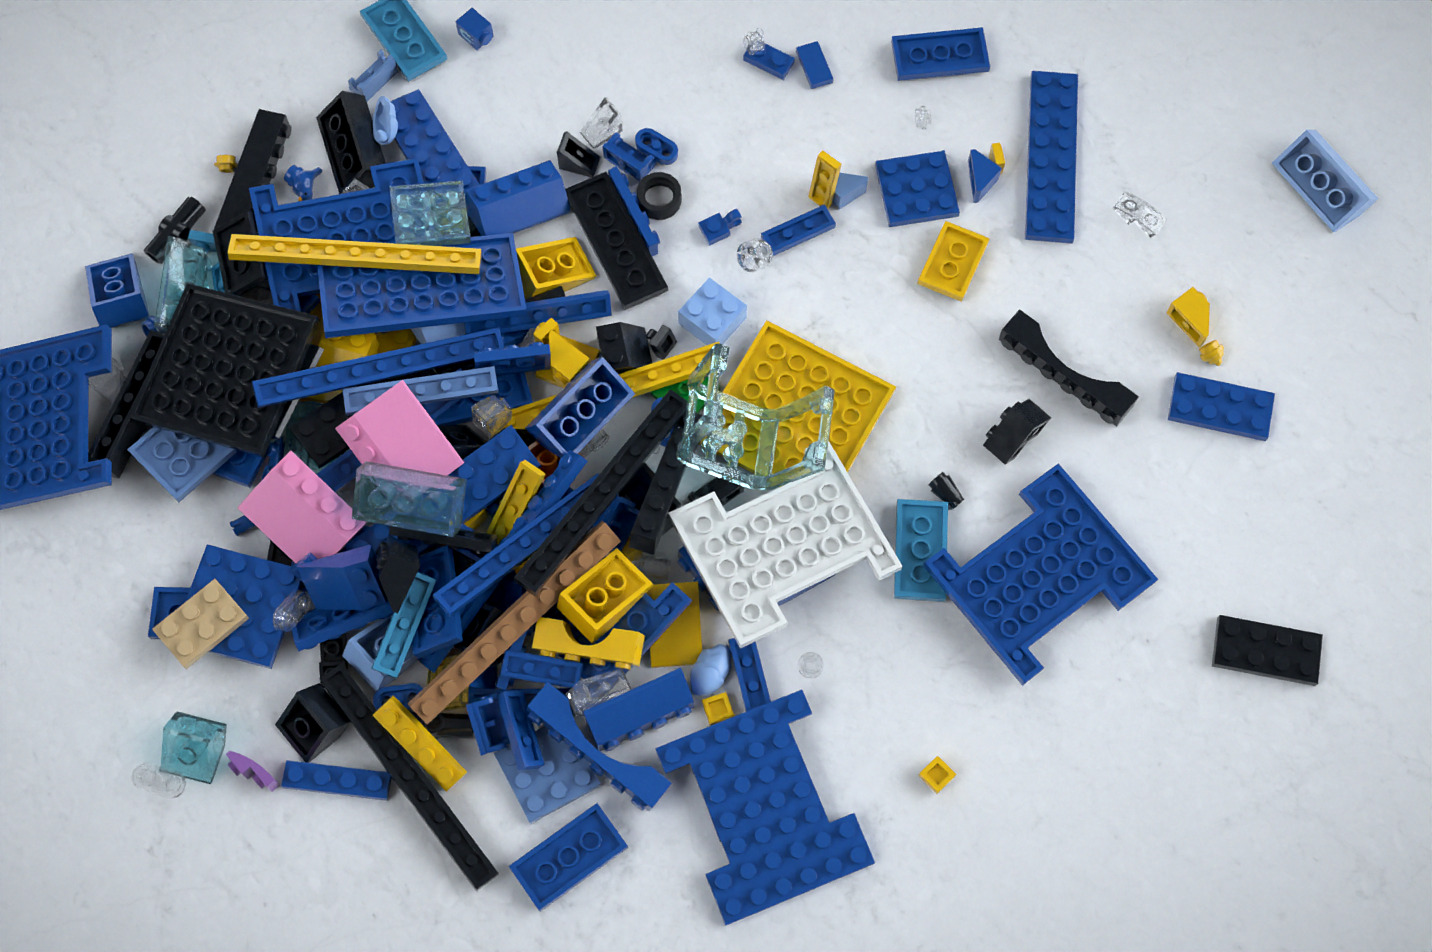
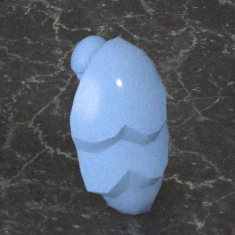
[373,96,398,145]
[690,644,731,696]

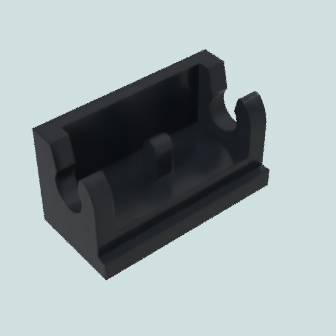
[687,466,744,506]

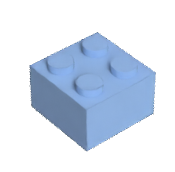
[678,277,747,346]

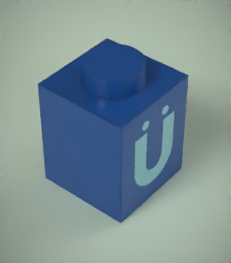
[455,7,494,50]

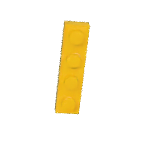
[486,460,545,544]
[373,695,467,792]

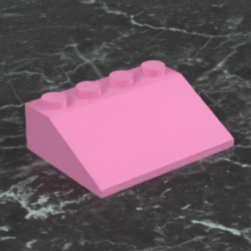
[335,380,464,509]
[237,451,367,563]

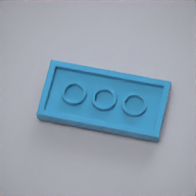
[360,0,448,82]
[894,499,948,602]

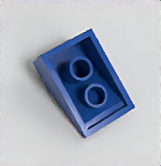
[85,253,149,328]
[297,545,387,610]

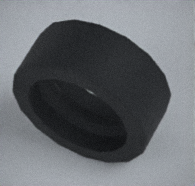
[636,172,682,220]

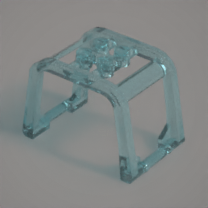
[676,344,835,490]

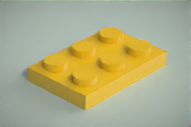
[917,221,990,302]

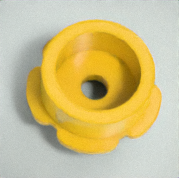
[214,155,238,173]

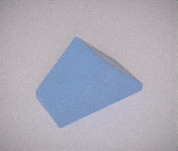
[833,173,868,209]

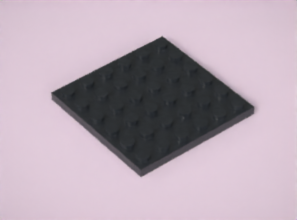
[129,283,320,457]

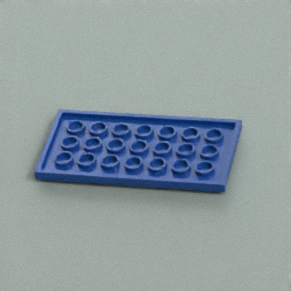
[317,233,527,338]

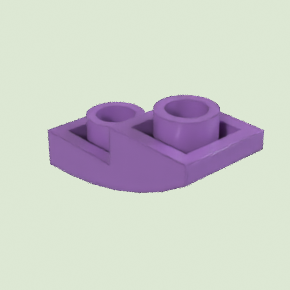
[226,751,280,792]

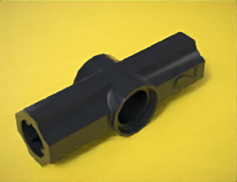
[143,197,206,264]
[409,711,474,739]

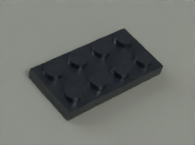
[1212,615,1323,686]

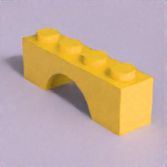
[532,617,645,670]

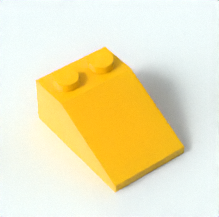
[516,237,597,299]
[308,332,380,403]
[557,548,653,644]
[647,582,702,668]

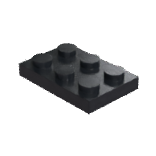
[212,211,268,296]

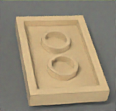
[152,579,249,670]

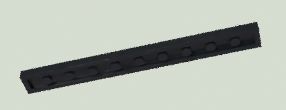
[514,389,691,596]
[319,663,499,892]

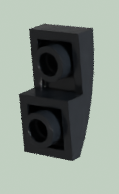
[319,633,348,688]

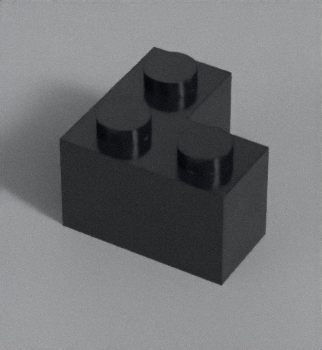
[983,399,1051,465]

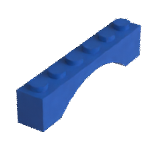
[526,682,672,811]

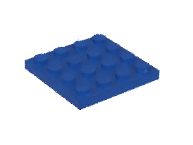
[185,544,303,669]

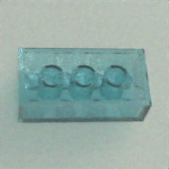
[352,461,467,537]

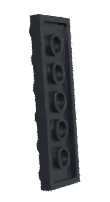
[565,171,668,310]
[289,345,437,469]

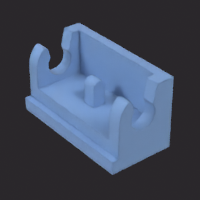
[348,50,398,101]

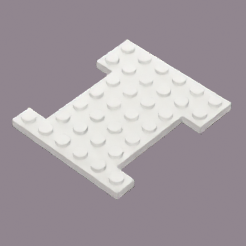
[668,439,902,648]

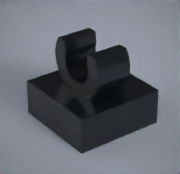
[645,325,677,360]

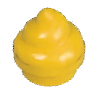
[1199,340,1224,366]

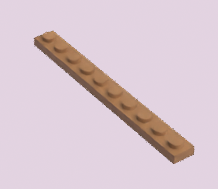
[408,521,621,724]

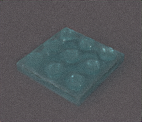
[389,181,471,246]

